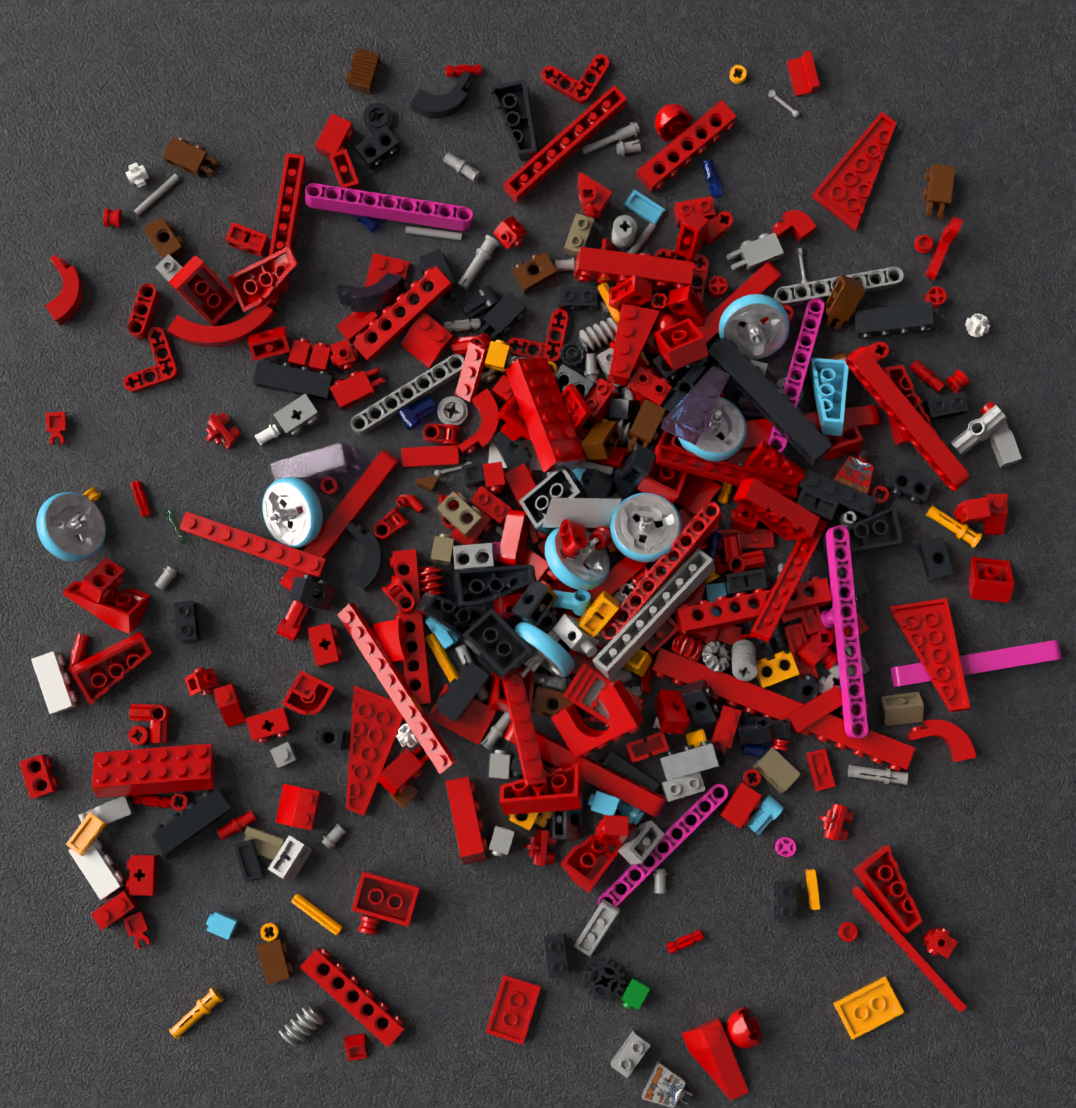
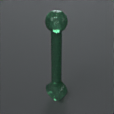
[164,509,187,544]

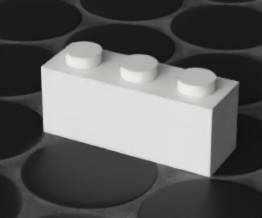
[31,651,77,715]
[69,838,124,900]

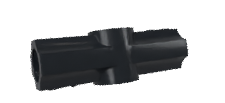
[661,362,709,417]

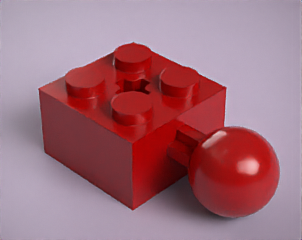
[654,314,709,370]

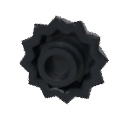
[559,341,585,367]

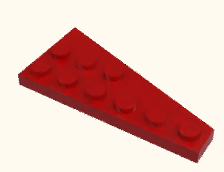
[811,112,896,231]
[889,598,970,713]
[346,686,403,816]

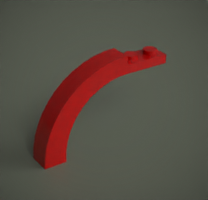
[167,275,291,347]

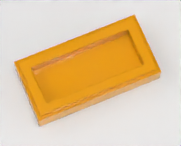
[66,812,107,856]
[805,869,820,910]

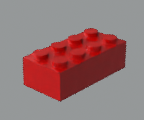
[637,419,688,504]

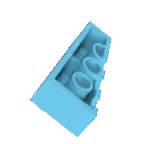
[809,358,848,436]

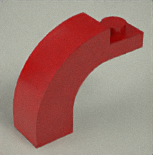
[45,254,83,325]
[458,389,499,455]
[906,720,976,762]

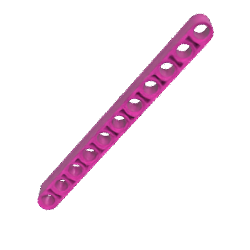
[826,525,868,738]

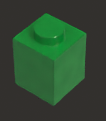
[620,977,650,1010]

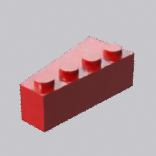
[445,777,488,865]
[853,845,922,933]

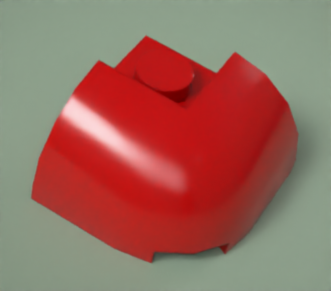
[282,670,335,715]

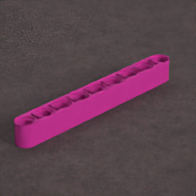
[305,183,473,231]
[768,298,824,455]
[890,640,1062,687]
[598,784,728,907]

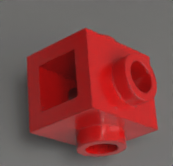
[493,216,528,249]
[330,339,359,371]
[184,667,220,696]
[923,927,958,959]

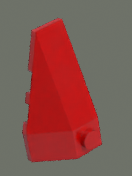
[227,246,299,312]
[63,581,150,634]

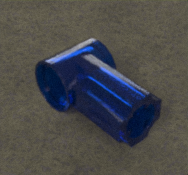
[397,395,437,430]

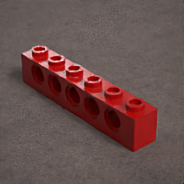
[636,100,737,193]
[269,153,307,256]
[352,266,454,362]
[300,948,405,1047]

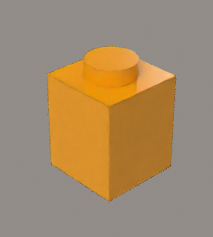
[485,340,510,372]

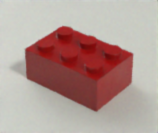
[168,256,238,326]
[351,871,421,927]

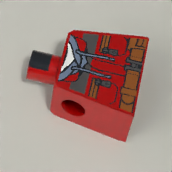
[833,449,874,494]

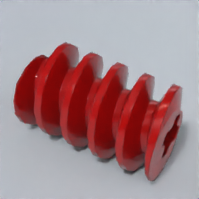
[418,567,445,599]

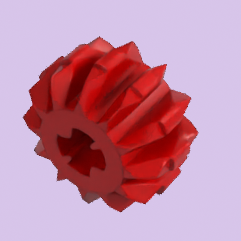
[671,634,705,661]

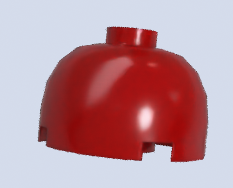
[655,104,693,142]
[726,1007,763,1049]

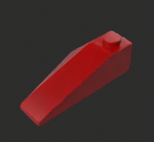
[561,822,637,893]
[681,1018,749,1100]

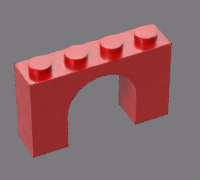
[551,679,644,758]

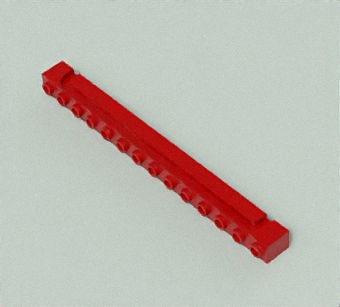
[651,648,915,772]

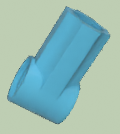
[552,590,591,616]
[424,617,458,649]
[747,795,784,835]

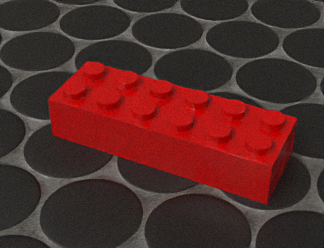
[574,247,694,293]
[505,358,586,473]
[92,743,216,798]

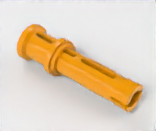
[926,505,983,548]
[169,987,224,1039]

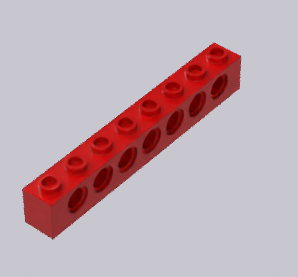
[504,85,627,204]
[390,549,432,705]
[675,577,833,636]

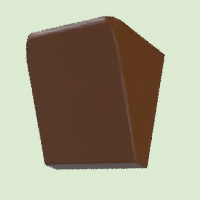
[415,477,439,492]
[389,782,419,809]

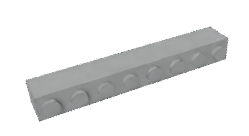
[593,548,715,680]

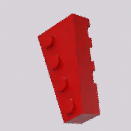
[607,304,660,386]
[883,365,938,446]
[733,478,820,541]
[71,631,152,706]
[500,763,583,815]

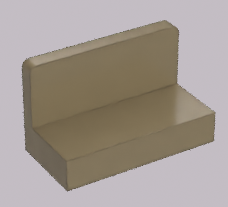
[881,692,924,726]
[752,748,800,794]
[244,826,286,860]

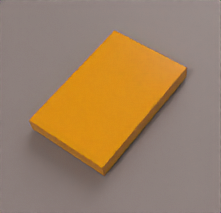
[833,976,905,1040]

